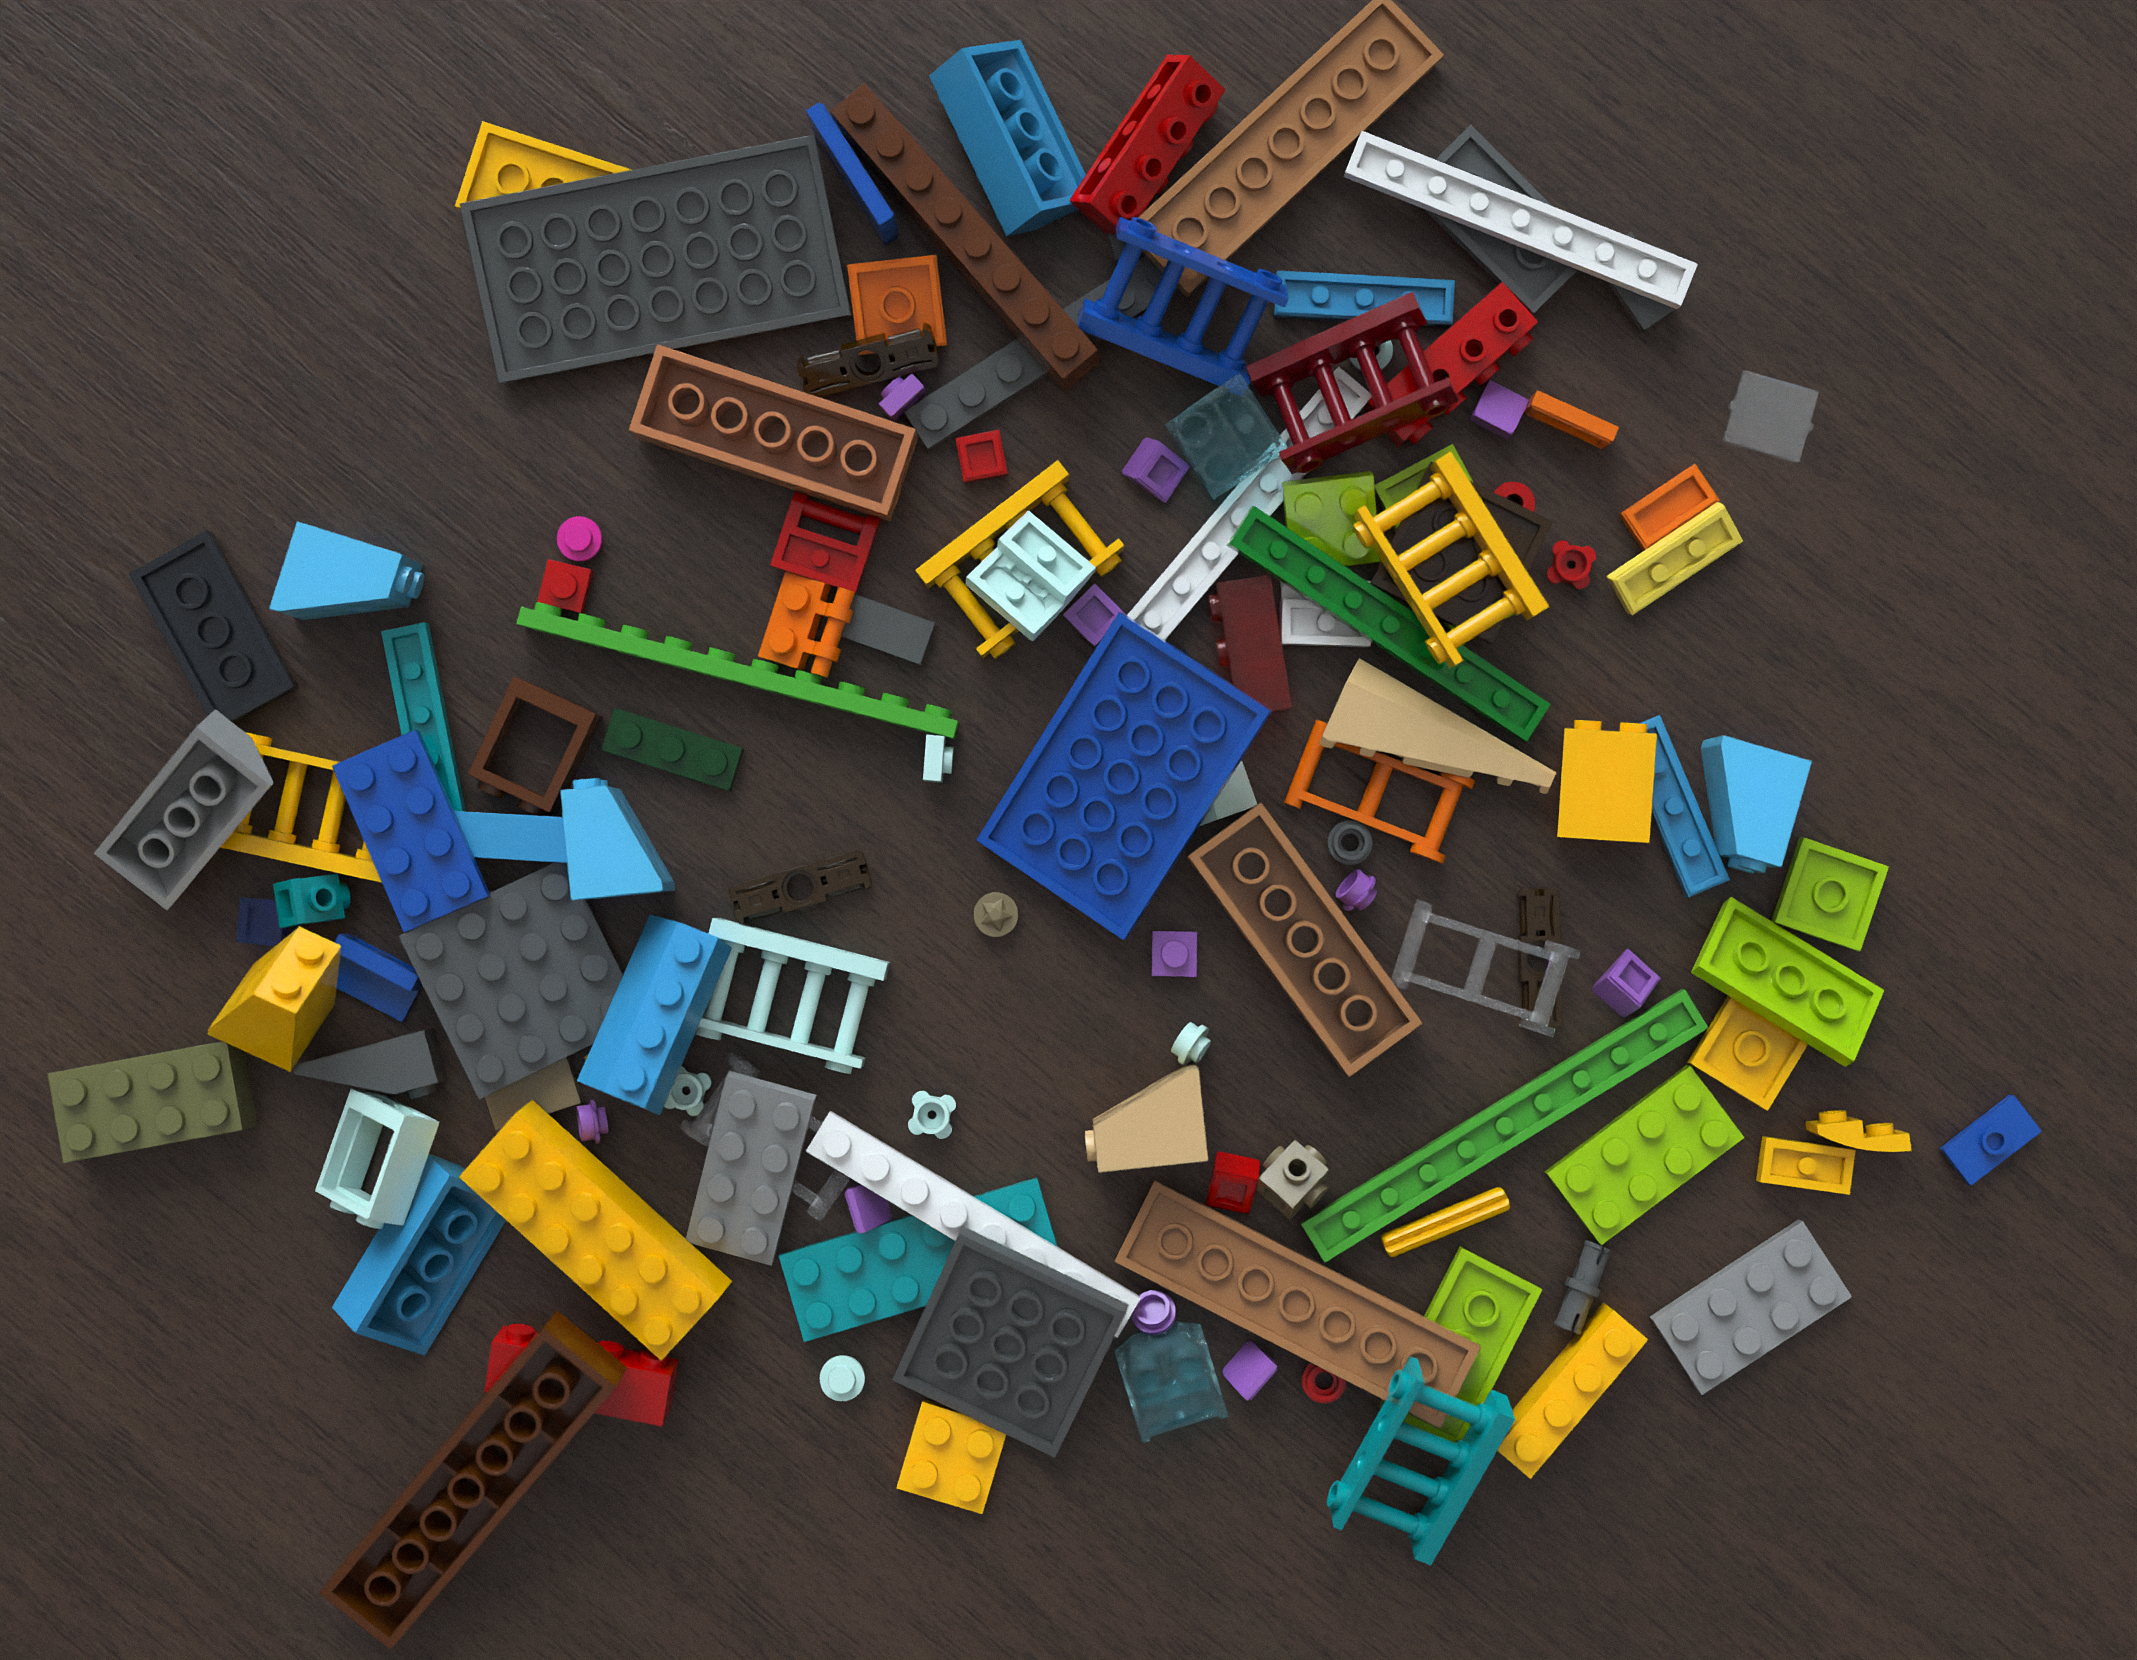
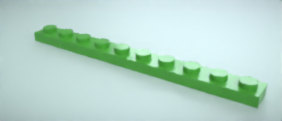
[516,602,960,740]
[1300,989,1709,1263]

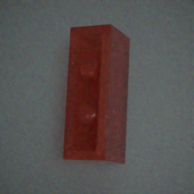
[1208,575,1292,714]

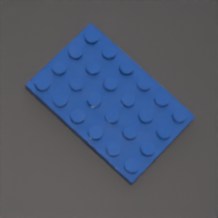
[976,612,1273,940]

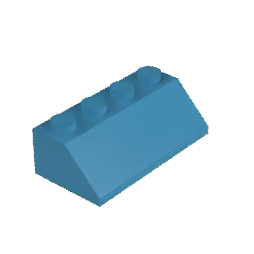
[929,40,1086,236]
[577,915,732,1115]
[332,1153,506,1356]

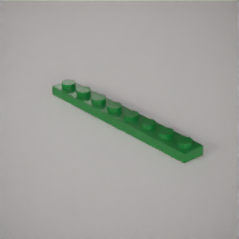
[1227,506,1551,742]

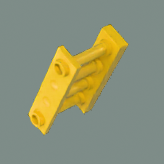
[1352,451,1549,669]
[915,460,1124,659]
[221,732,382,883]

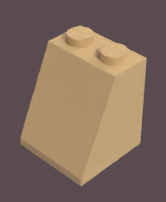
[1085,1064,1208,1172]

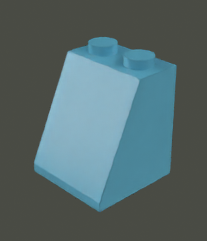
[269,521,424,620]
[1701,735,1812,874]
[560,778,675,900]

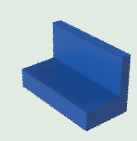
[334,933,423,1022]

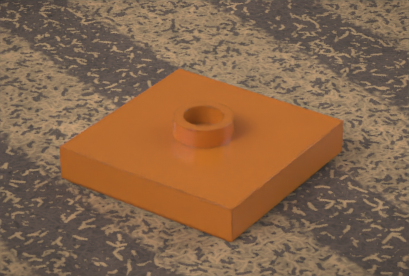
[847,254,948,355]

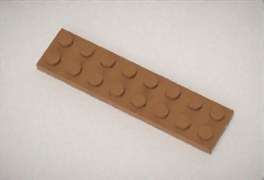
[1138,0,1444,298]
[1114,1180,1481,1429]

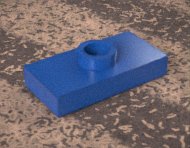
[1939,1094,2042,1186]

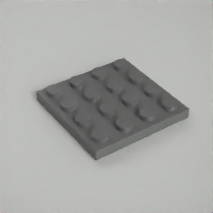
[399,862,623,1100]
[892,1226,1129,1458]

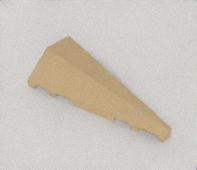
[1319,658,1556,794]

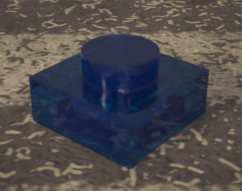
[236,897,287,946]

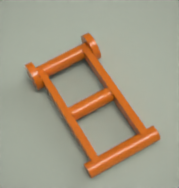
[1284,720,1475,864]

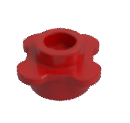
[1546,540,1596,590]

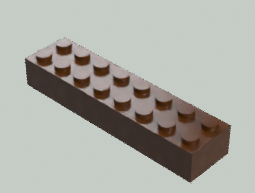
[319,1310,628,1650]

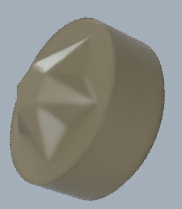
[974,892,1019,937]

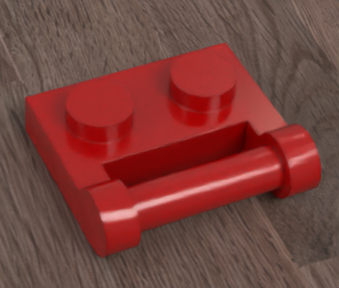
[770,491,881,594]

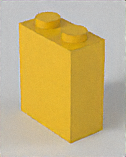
[1557,720,1657,843]

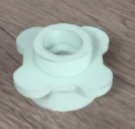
[664,1066,712,1116]
[908,1091,956,1139]

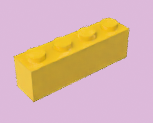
[1497,1302,1648,1479]

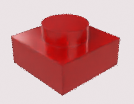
[537,559,594,614]

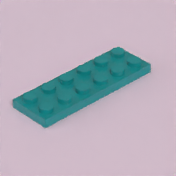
[779,1177,1058,1342]

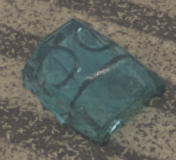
[1165,373,1288,500]
[1115,1321,1229,1443]

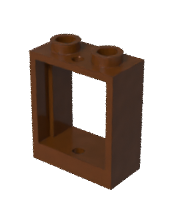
[468,676,603,816]

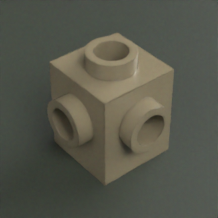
[1256,1140,1329,1220]

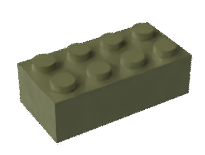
[47,1041,258,1163]

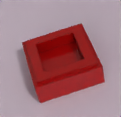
[955,430,1008,484]

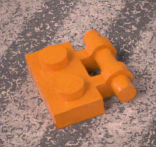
[758,571,855,678]

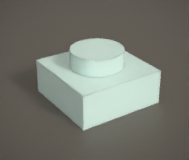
[923,735,954,783]

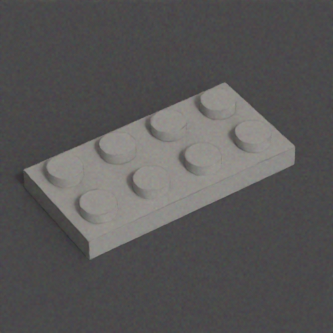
[686,1071,817,1266]
[1649,1219,1852,1395]

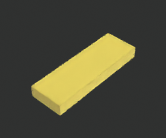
[1606,502,1743,616]

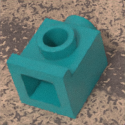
[273,874,350,928]

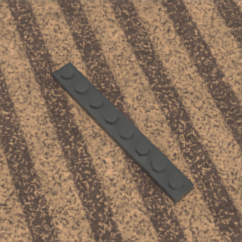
[903,256,1179,452]

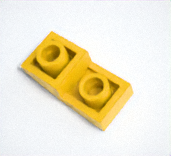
[1805,1110,1911,1152]

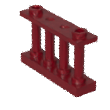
[1246,291,1459,474]

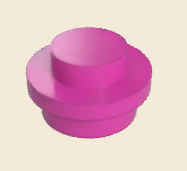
[557,516,603,562]

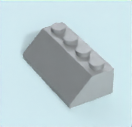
[94,709,273,911]

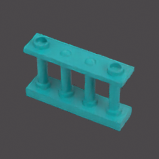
[1327,1356,1515,1566]

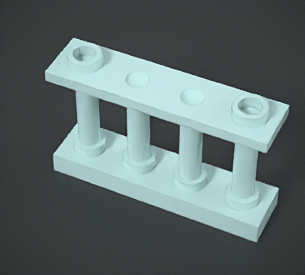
[695,918,890,1074]

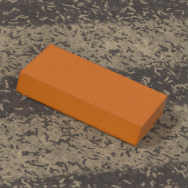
[1524,390,1619,449]
[1618,464,1720,551]

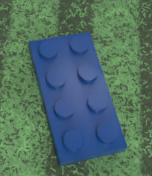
[332,729,491,933]

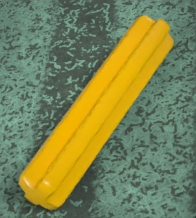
[1381,1187,1510,1257]

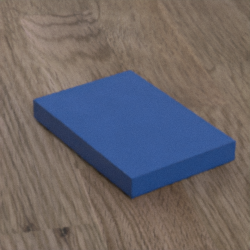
[806,102,899,246]

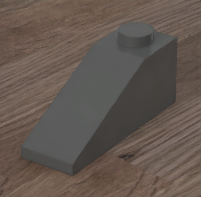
[293,1028,448,1099]

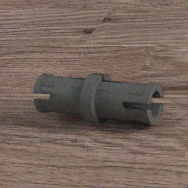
[1553,1240,1613,1335]

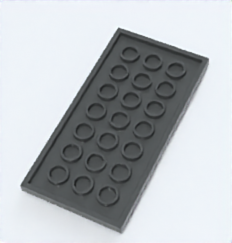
[459,135,851,383]

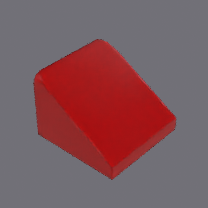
[1205,1151,1260,1214]

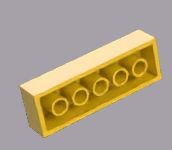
[459,1099,732,1360]

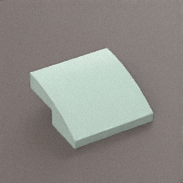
[965,510,1096,642]

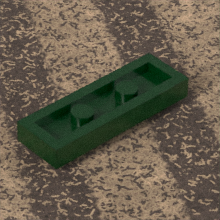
[601,708,744,791]

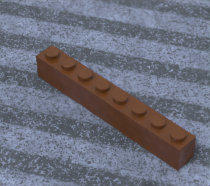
[830,83,1100,393]

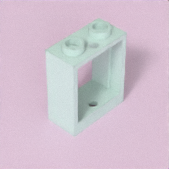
[315,1088,440,1229]

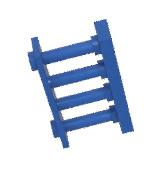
[1077,217,1288,396]

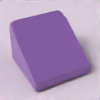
[1468,380,1529,440]
[1122,437,1191,503]
[1592,949,1661,1018]
[845,1183,892,1234]
[1222,1340,1278,1401]

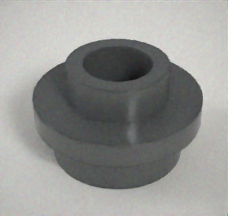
[1327,820,1373,865]

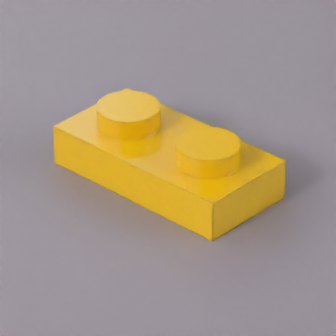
[1756,1136,1856,1195]

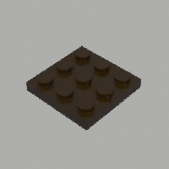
[1370,462,1553,645]

